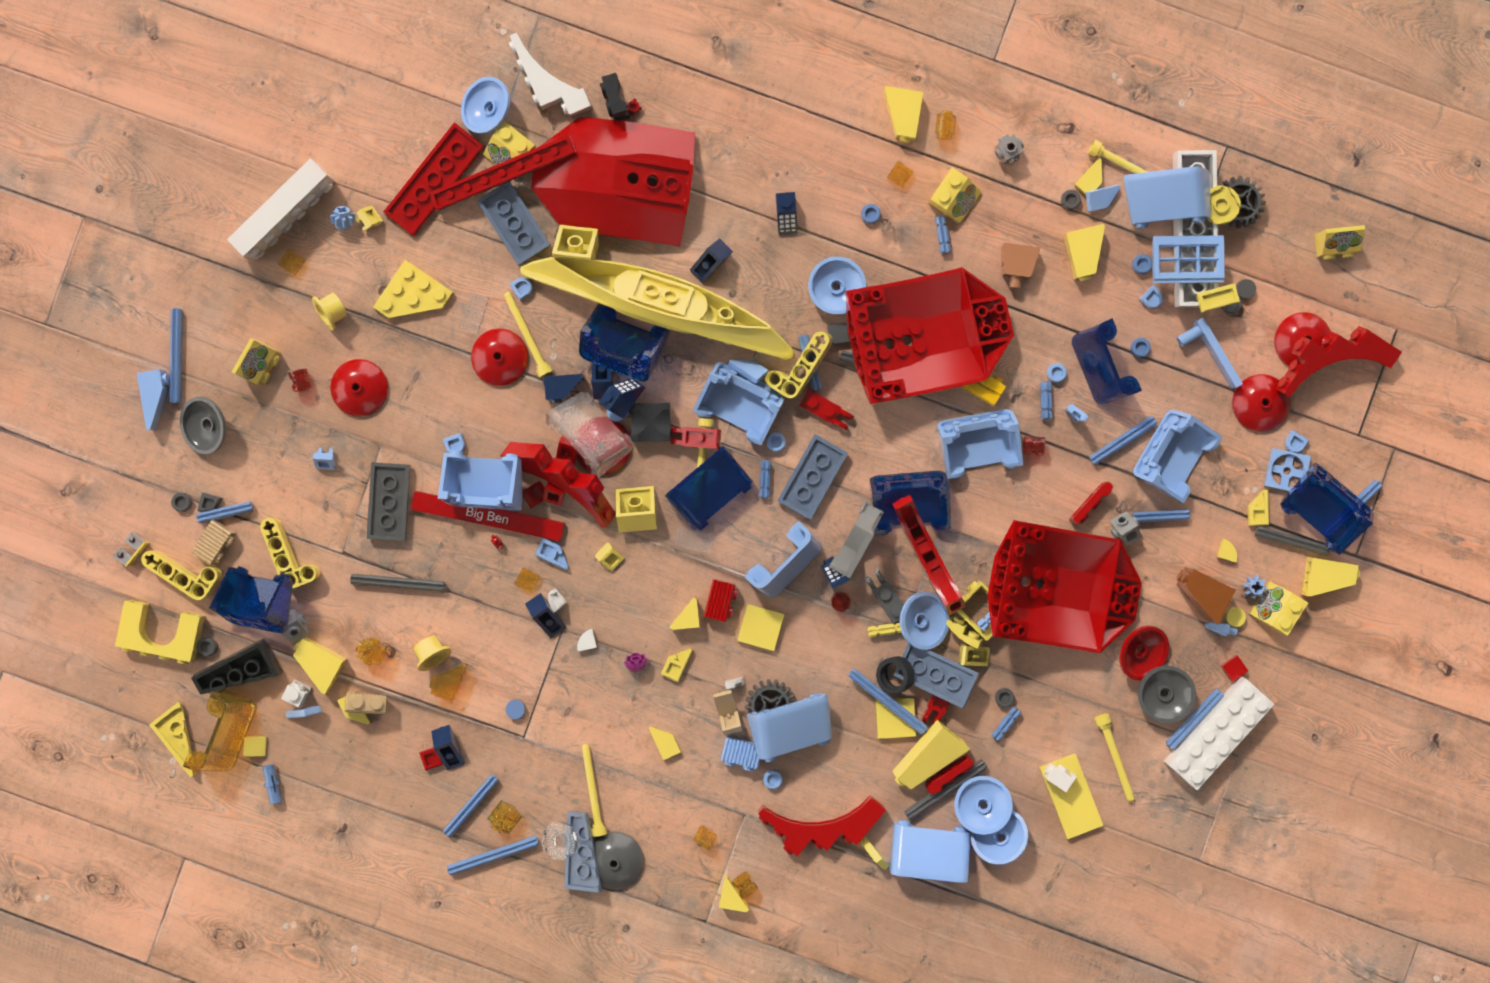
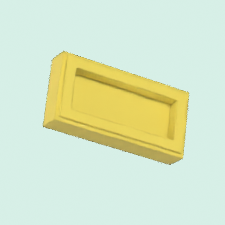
[1196,283,1240,313]

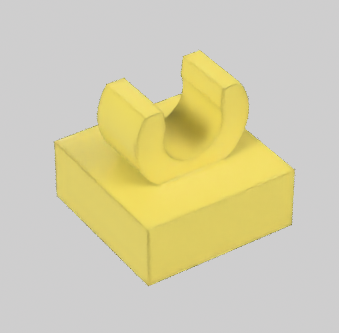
[356,206,383,231]

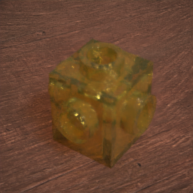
[356,636,388,666]
[488,800,523,834]

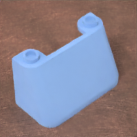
[1124,167,1211,229]
[693,362,785,445]
[937,409,1023,479]
[1133,410,1222,503]
[438,450,522,510]
[747,693,832,762]
[889,820,970,883]

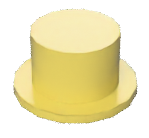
[312,293,347,331]
[413,636,452,671]

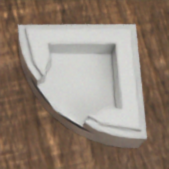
[548,588,567,612]
[577,628,597,652]
[725,677,745,690]

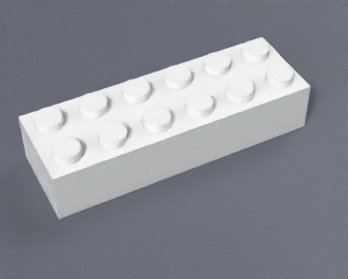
[227,158,335,261]
[1164,677,1274,790]

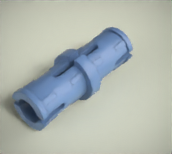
[262,764,282,804]

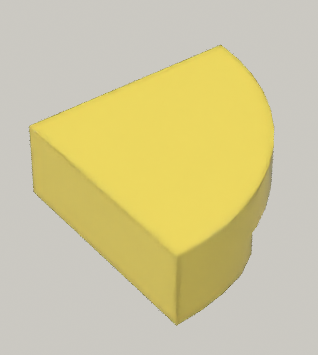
[1217,539,1237,563]

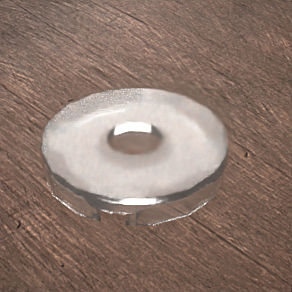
[541,821,578,861]

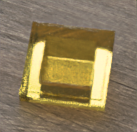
[693,825,716,850]

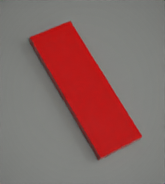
[383,122,485,236]

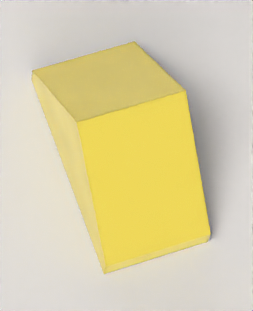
[669,597,700,630]
[958,643,990,666]
[719,875,749,912]

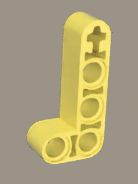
[766,332,833,398]
[260,518,321,589]
[141,550,223,600]

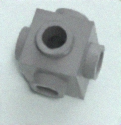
[995,134,1024,164]
[1110,512,1142,547]
[278,609,309,643]

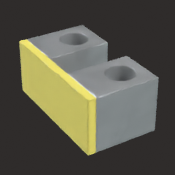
[113,532,149,567]

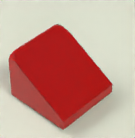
[522,480,545,509]

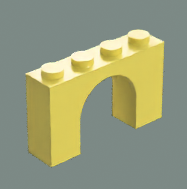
[115,600,205,664]

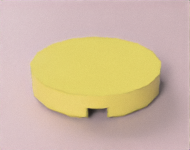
[1206,185,1241,225]

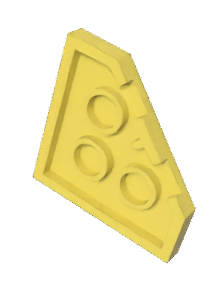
[373,260,454,319]

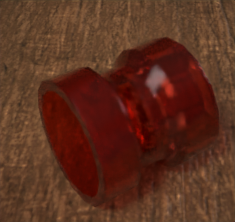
[288,368,312,392]
[1023,436,1045,456]
[831,591,851,612]

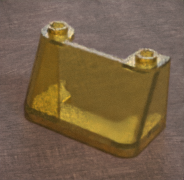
[183,689,257,772]

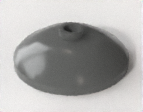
[180,397,226,454]
[1138,665,1196,724]
[594,832,644,890]

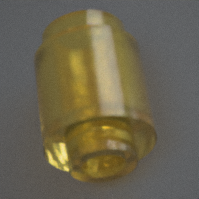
[935,110,956,140]

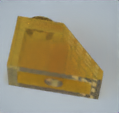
[429,662,467,702]

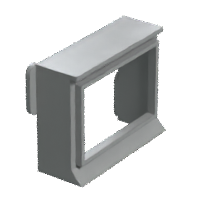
[829,501,884,578]

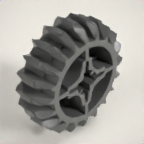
[1220,176,1266,229]
[745,679,796,715]

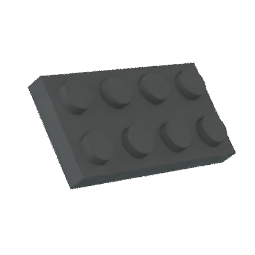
[366,462,411,541]

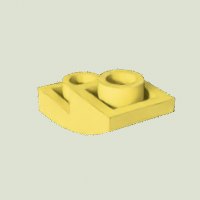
[946,616,984,649]

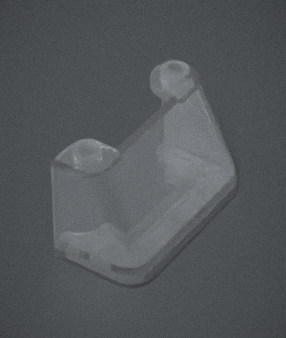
[546,391,632,478]

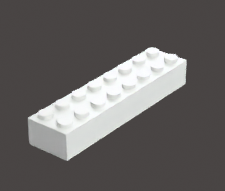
[1173,150,1218,308]

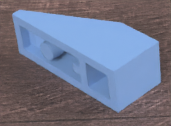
[137,369,170,431]

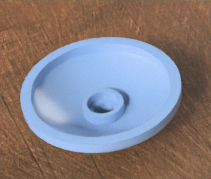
[461,77,510,134]
[808,256,866,315]
[900,592,949,650]
[954,776,1013,835]
[971,810,1029,865]

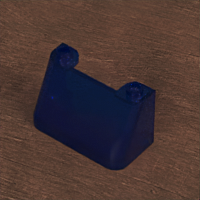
[579,303,670,382]
[1071,318,1142,404]
[665,446,753,531]
[1280,463,1374,555]
[870,471,951,535]
[209,566,293,634]

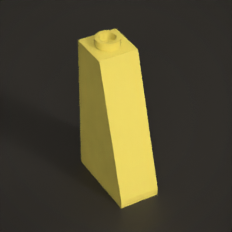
[893,720,970,789]

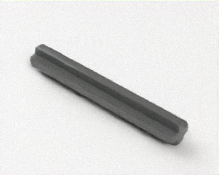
[1254,526,1330,556]

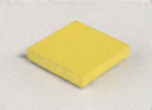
[737,604,784,651]
[875,697,916,739]

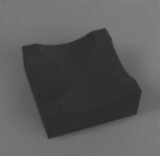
[600,73,630,121]
[631,403,671,442]

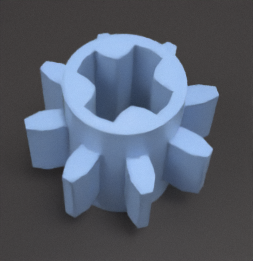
[330,206,355,230]
[1242,575,1268,599]

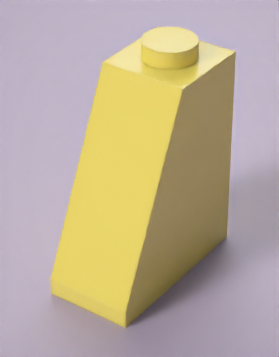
[883,86,923,143]
[1063,224,1105,282]
[1301,557,1360,597]
[293,637,347,694]

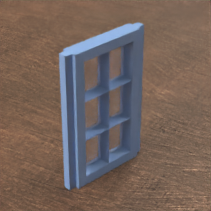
[1152,235,1225,283]

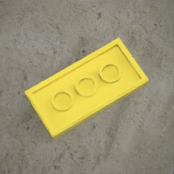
[1039,753,1103,839]

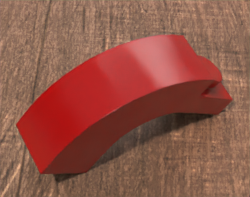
[543,437,579,506]

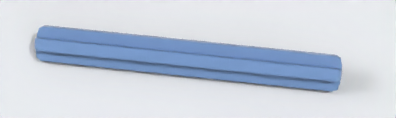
[169,308,182,403]
[848,668,927,734]
[447,836,539,876]

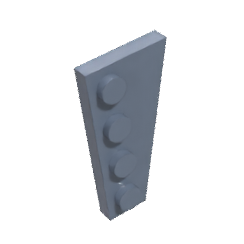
[564,811,602,893]

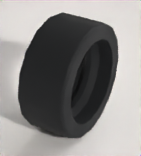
[876,656,915,694]

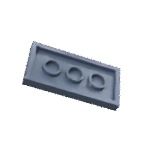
[477,182,551,266]
[777,434,848,520]
[894,643,980,709]

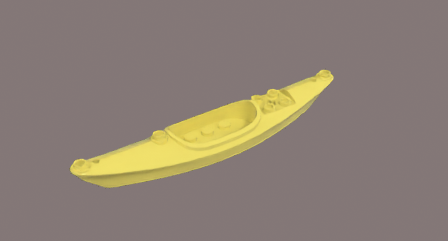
[520,257,794,360]

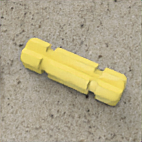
[868,622,902,637]

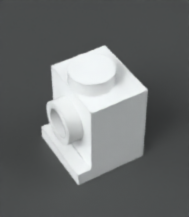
[281,679,312,707]
[1044,763,1077,792]

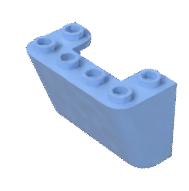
[745,520,822,598]

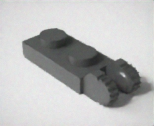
[865,569,904,623]

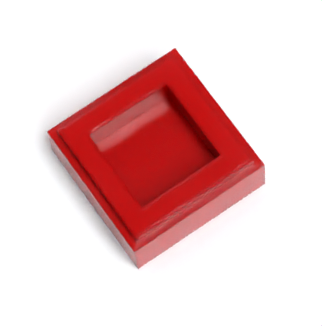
[1220,655,1248,682]
[419,747,443,771]

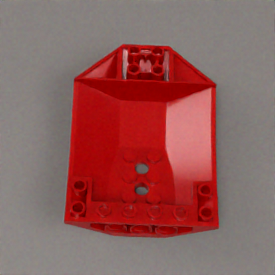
[531,117,695,247]
[845,267,1014,405]
[987,520,1142,654]

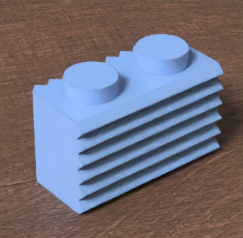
[721,736,760,771]

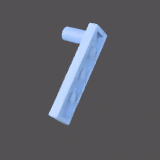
[1176,317,1243,389]

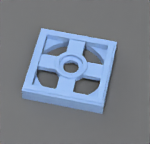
[1264,448,1311,494]

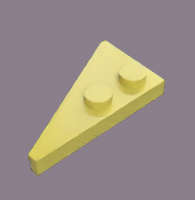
[149,701,196,778]

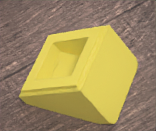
[595,543,624,572]
[243,736,267,757]

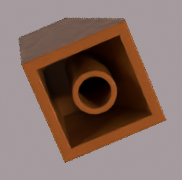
[1177,567,1236,624]

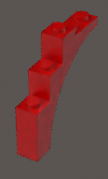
[1276,326,1402,397]
[500,442,616,528]
[893,495,966,615]
[758,795,886,857]

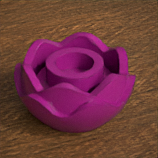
[624,653,648,673]

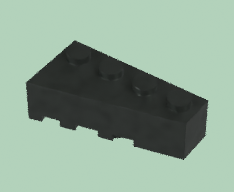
[191,638,282,695]

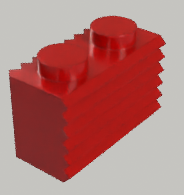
[704,578,738,622]

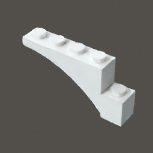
[509,33,592,118]

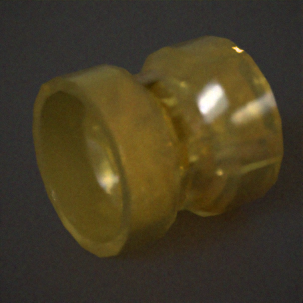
[732,871,758,898]

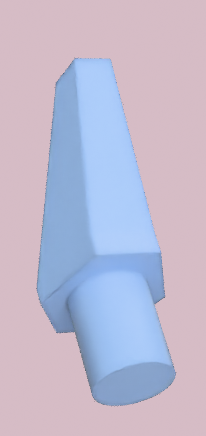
[1205,623,1237,636]

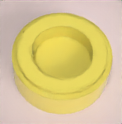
[1225,607,1246,627]

